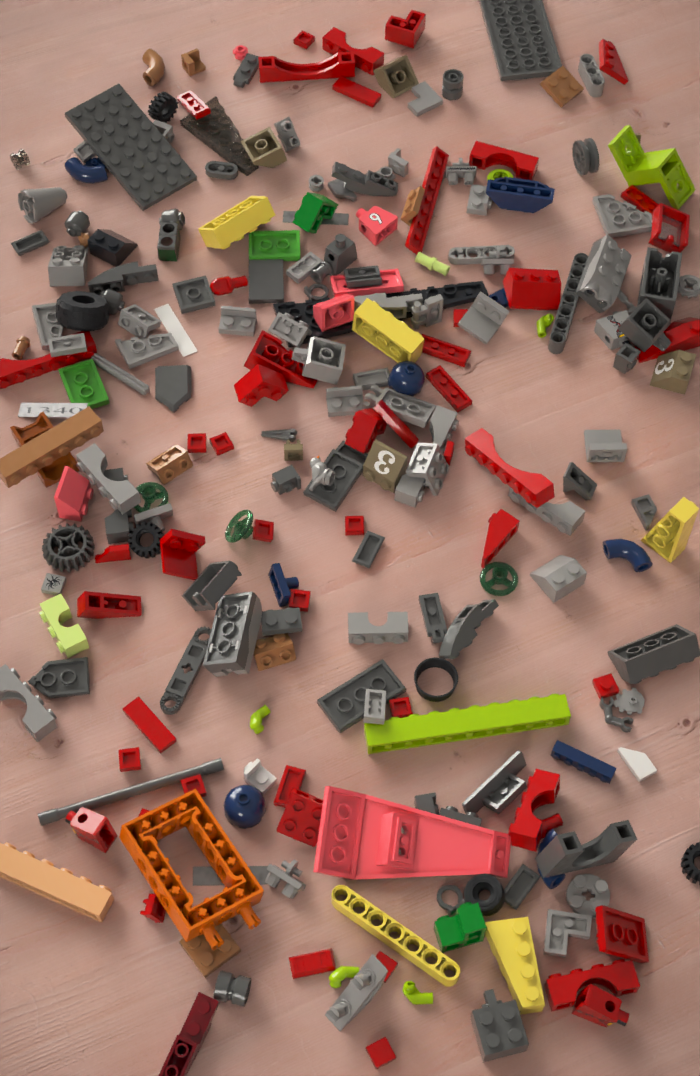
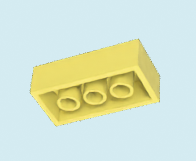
[198,196,275,250]
[352,298,424,363]

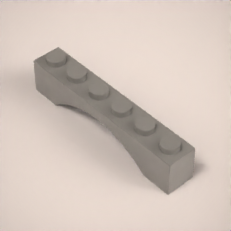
[395,406,459,507]

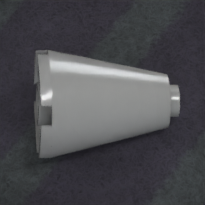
[18,187,67,224]

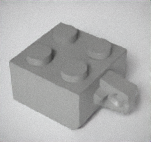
[292,337,346,385]

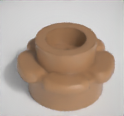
[78,232,90,248]

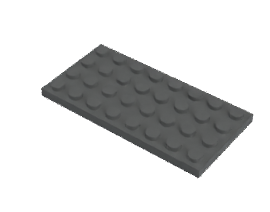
[479,0,562,81]
[65,84,197,211]

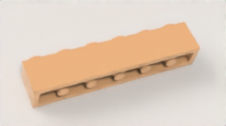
[0,843,114,923]

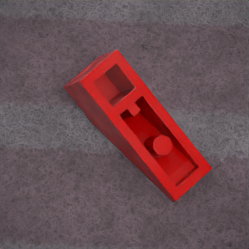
[481,509,520,568]
[77,591,142,619]

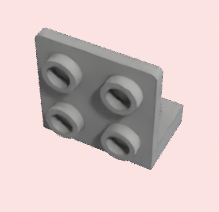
[458,291,510,344]
[584,430,627,462]
[406,442,449,496]

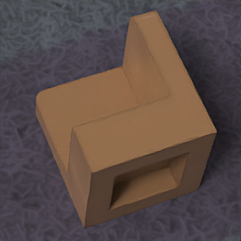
[181,49,206,76]

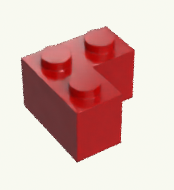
[385,10,426,48]
[234,364,289,407]
[344,408,388,453]

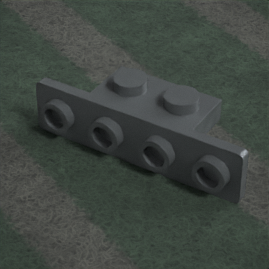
[462,750,527,814]

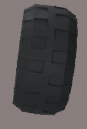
[56,291,110,332]

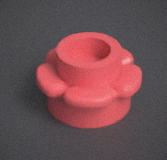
[233,45,248,60]

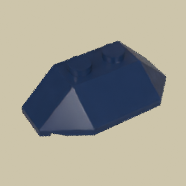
[486,177,555,213]

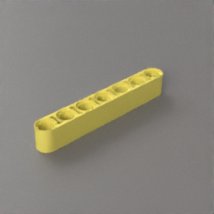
[332,885,460,987]

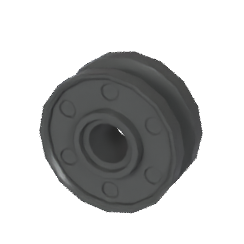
[572,138,599,175]

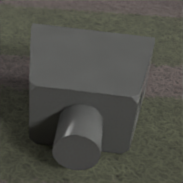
[324,234,357,275]

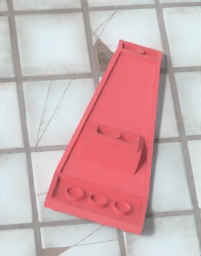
[313,786,511,880]

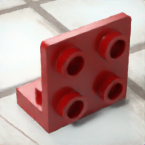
[160,529,206,580]
[276,787,323,847]

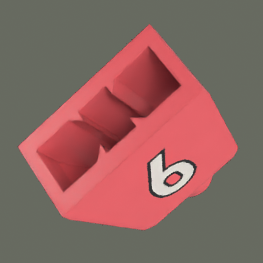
[356,206,398,246]

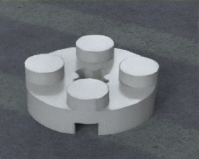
[566,874,610,918]

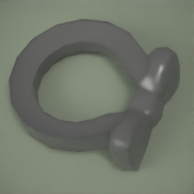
[304,283,329,302]
[437,885,466,916]

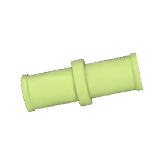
[415,252,450,276]

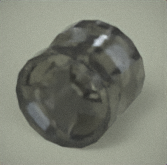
[10,149,30,170]

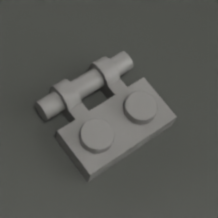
[411,294,444,329]

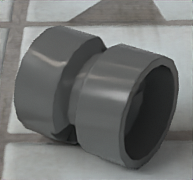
[442,69,464,100]
[213,971,252,1007]

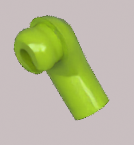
[537,313,554,338]
[250,705,271,734]
[329,966,359,988]
[402,981,433,1005]

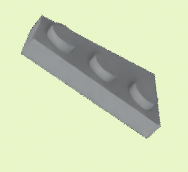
[32,303,64,350]
[115,333,179,369]

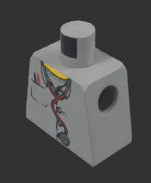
[594,310,632,350]

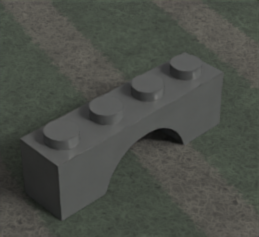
[103,468,133,544]

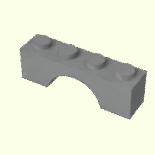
[76,443,141,515]
[508,487,585,536]
[0,664,57,742]

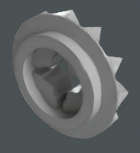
[677,275,700,298]

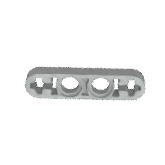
[448,245,515,265]

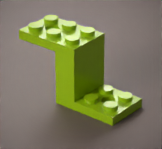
[608,125,696,210]

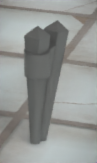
[261,429,297,442]

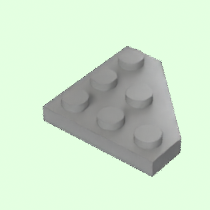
[592,194,653,238]

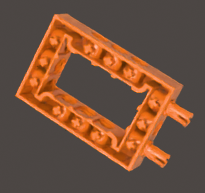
[119,789,264,950]

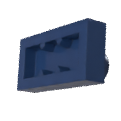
[268,563,299,607]

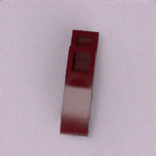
[158,992,220,1076]

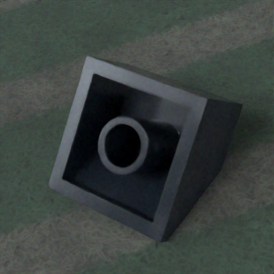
[87,229,138,267]

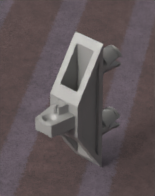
[325,954,388,1031]

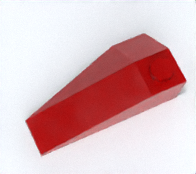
[634,317,700,363]
[244,330,318,389]

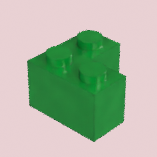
[293,192,338,233]
[433,902,487,953]

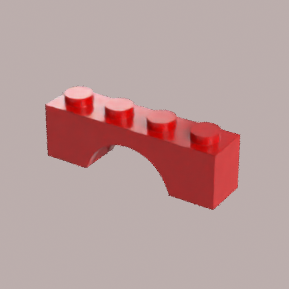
[322,27,384,76]
[469,141,539,181]
[508,769,560,852]
[544,959,640,1012]

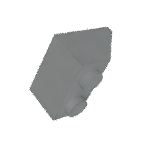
[530,555,587,603]

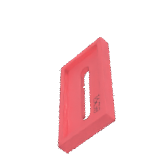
[330,269,404,297]

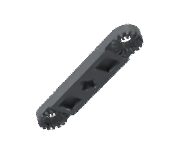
[160,626,212,715]

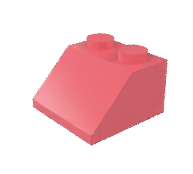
[313,294,354,332]
[54,466,94,522]

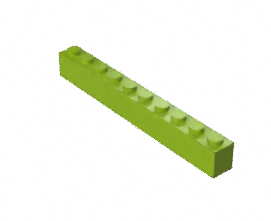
[364,694,571,754]

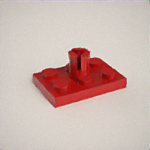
[595,905,649,964]

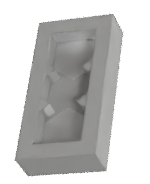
[286,251,323,284]

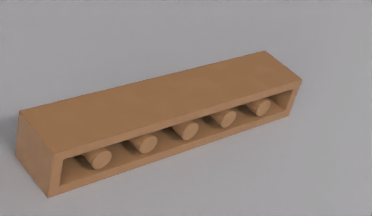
[0,406,104,488]

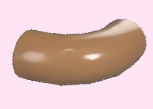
[142,49,165,87]

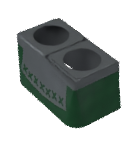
[157,222,181,261]

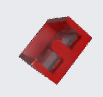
[648,203,690,253]

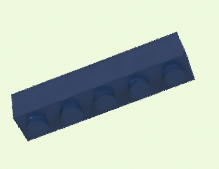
[551,740,616,784]

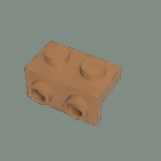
[401,186,425,226]
[253,633,296,671]

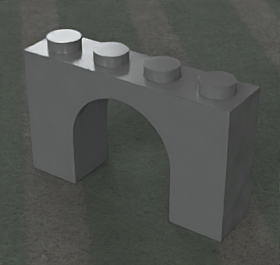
[535,820,637,878]

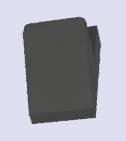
[563,462,597,501]

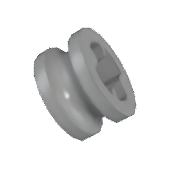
[309,175,324,192]

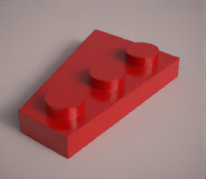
[599,39,629,85]

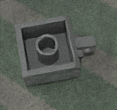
[618,298,672,352]
[471,989,529,1062]

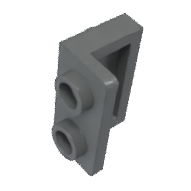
[261,608,302,636]

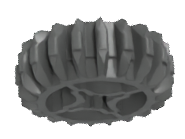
[42,523,95,573]

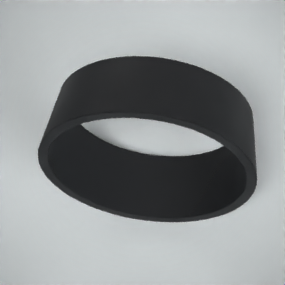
[414,658,458,702]

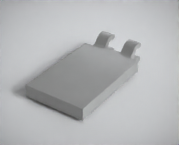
[362,385,437,428]

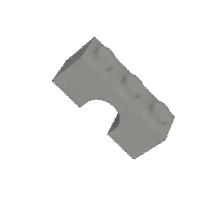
[348,612,409,645]

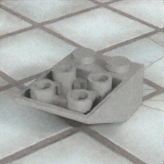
[48,245,88,287]

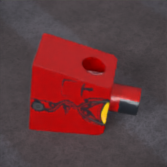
[65,807,118,853]
[572,984,630,1027]

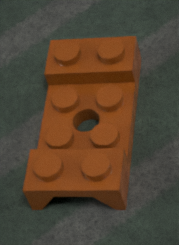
[10,411,79,488]

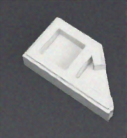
[617,747,657,782]

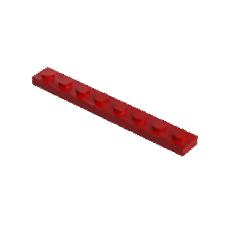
[405,146,449,255]

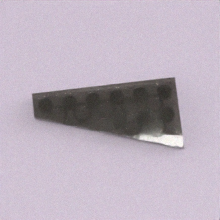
[180,97,259,176]

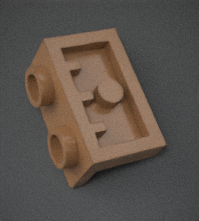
[146,444,193,485]

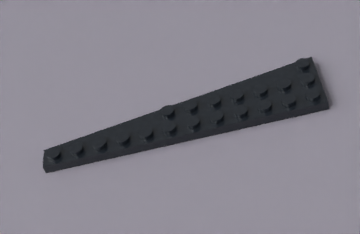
[273,281,488,348]

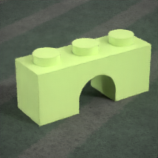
[39,594,89,658]

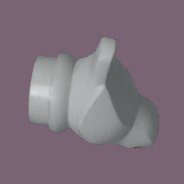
[309,456,336,491]

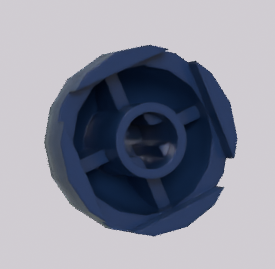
[388,361,425,397]
[224,785,266,829]

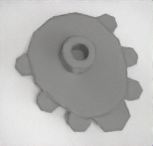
[614,688,644,715]

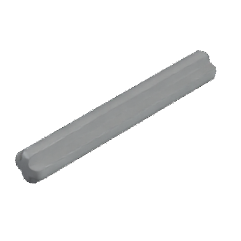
[91,353,150,395]

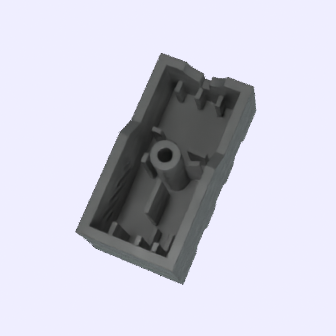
[637,247,682,321]

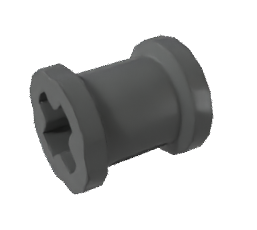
[310,261,333,284]

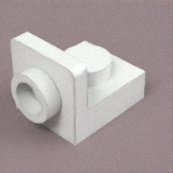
[244,758,277,795]

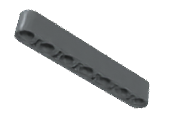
[548,253,589,354]

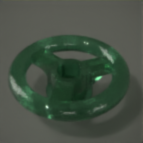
[134,482,169,513]
[225,509,253,543]
[480,562,518,596]

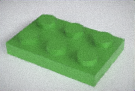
[249,230,300,261]
[58,359,110,409]

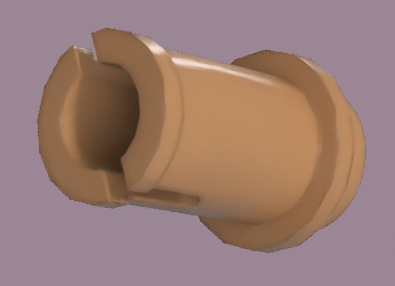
[12,336,30,360]

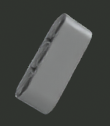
[578,54,605,97]

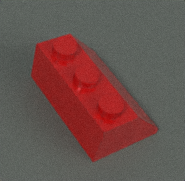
[503,268,562,311]

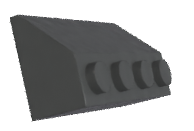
[608,624,700,684]

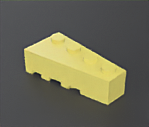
[641,497,699,563]
[485,917,545,1015]

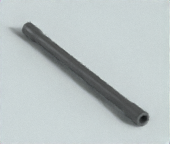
[38,758,224,826]

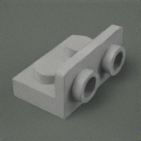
[467,184,492,216]
[118,304,161,339]
[219,306,257,337]
[268,312,312,348]
[326,386,365,417]

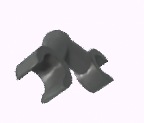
[599,697,634,733]

